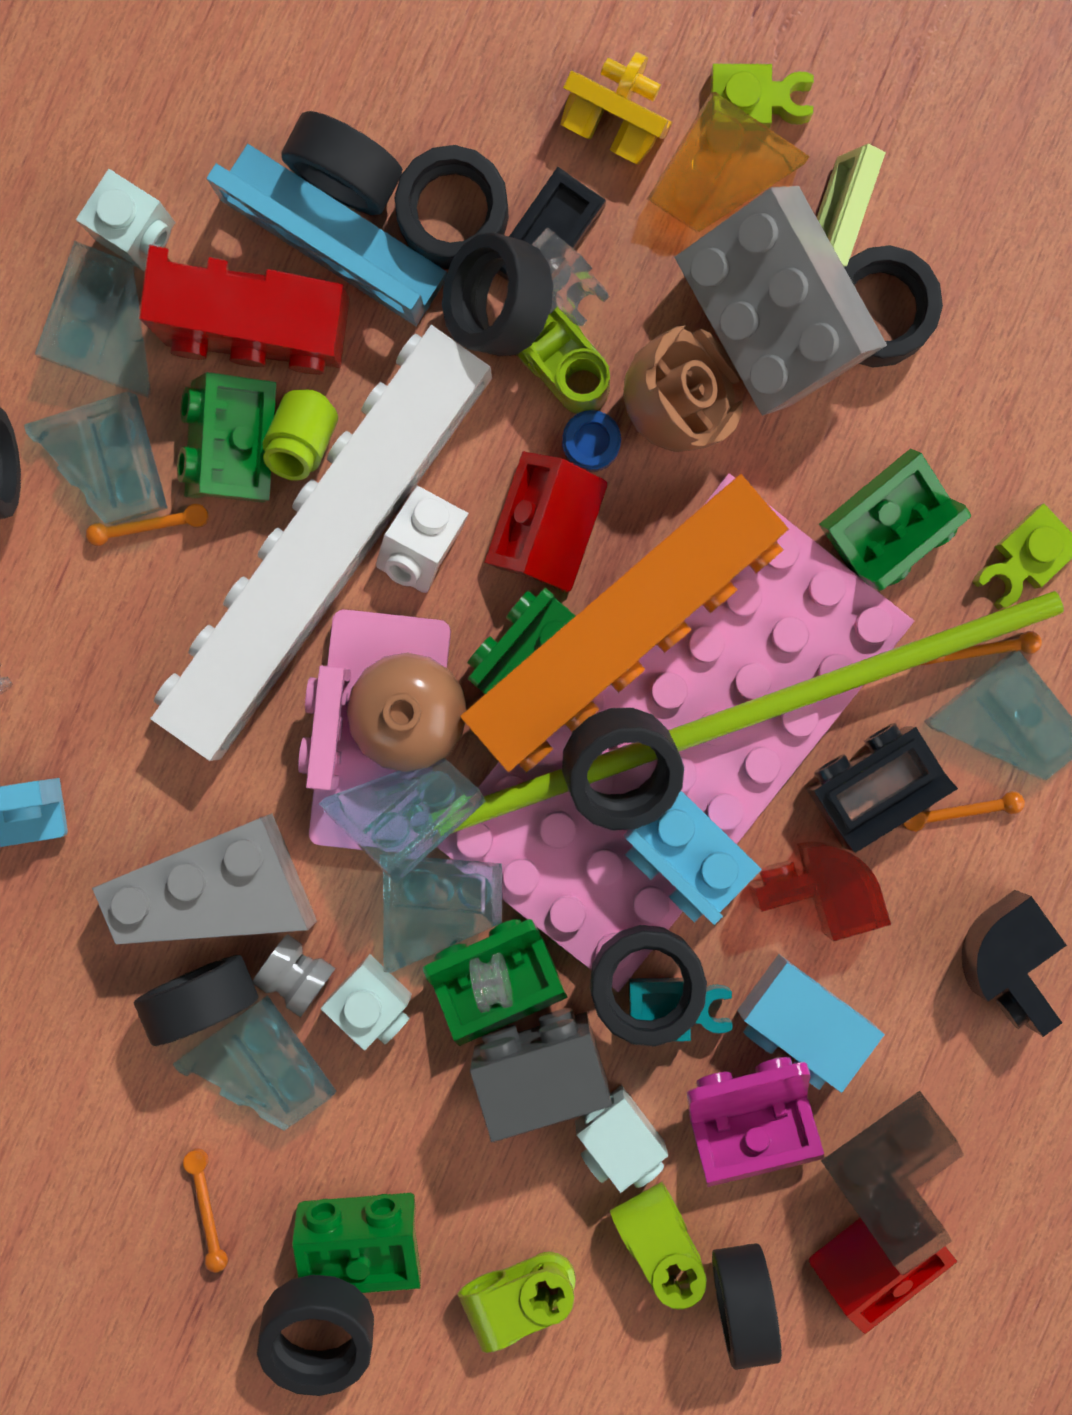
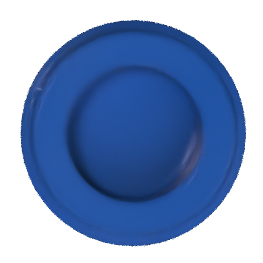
[562,410,621,472]

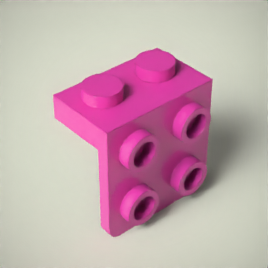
[687,1057,824,1187]

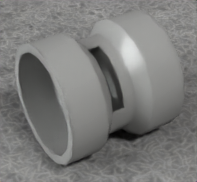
[252,934,336,1018]

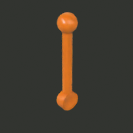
[86,504,209,546]
[921,631,1042,665]
[902,791,1025,832]
[183,1148,228,1273]

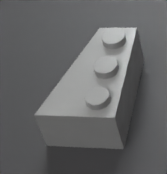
[92,813,317,945]

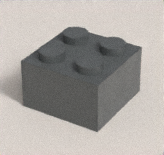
[470,1008,612,1142]

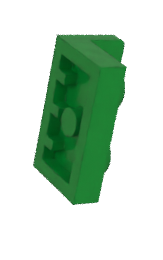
[177,372,276,503]
[467,588,576,694]
[292,1193,421,1293]

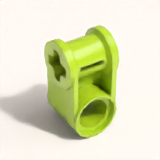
[517,297,610,414]
[610,1182,707,1309]
[458,1251,576,1353]

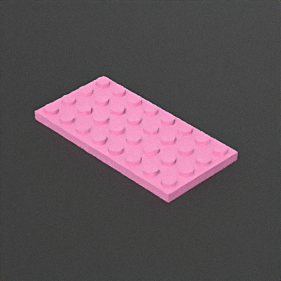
[434,473,914,992]

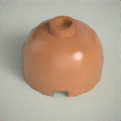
[623,326,743,452]
[346,652,467,773]

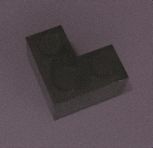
[821,1091,964,1276]

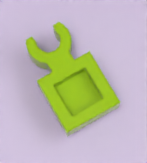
[710,63,814,131]
[972,503,1072,609]

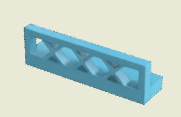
[206,144,447,326]

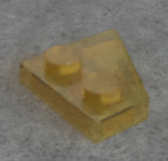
[647,92,810,232]

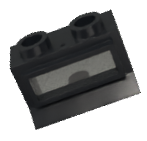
[806,723,958,853]

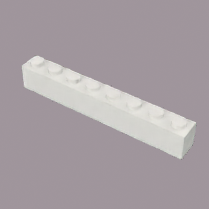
[151,325,492,761]

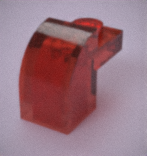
[748,842,891,942]

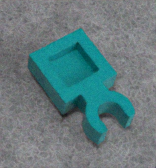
[629,978,733,1041]

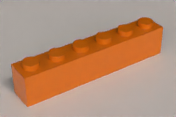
[460,473,789,773]

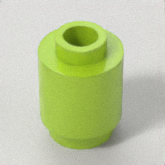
[263,389,338,480]

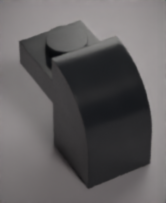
[962,890,1067,1037]

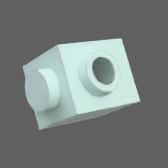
[76,169,176,271]
[321,954,412,1051]
[575,1085,669,1193]

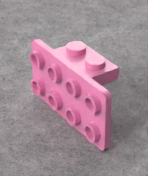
[298,610,451,856]

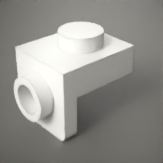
[376,486,469,593]

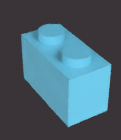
[737,954,885,1093]

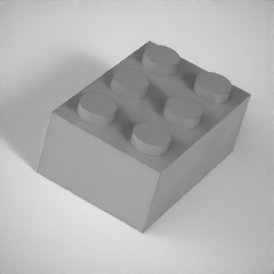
[674,186,887,416]

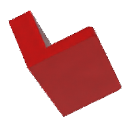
[484,451,608,592]
[809,1189,958,1334]

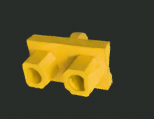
[560,52,673,164]

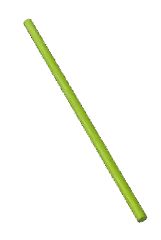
[431,591,1064,838]

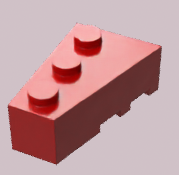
[139,245,350,375]

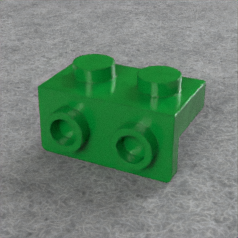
[819,448,972,591]
[422,919,568,1046]

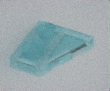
[35,241,151,398]
[24,391,168,525]
[319,758,486,884]
[383,855,502,973]
[173,995,336,1131]

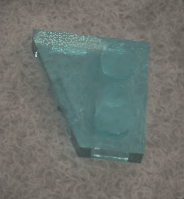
[924,650,1072,780]

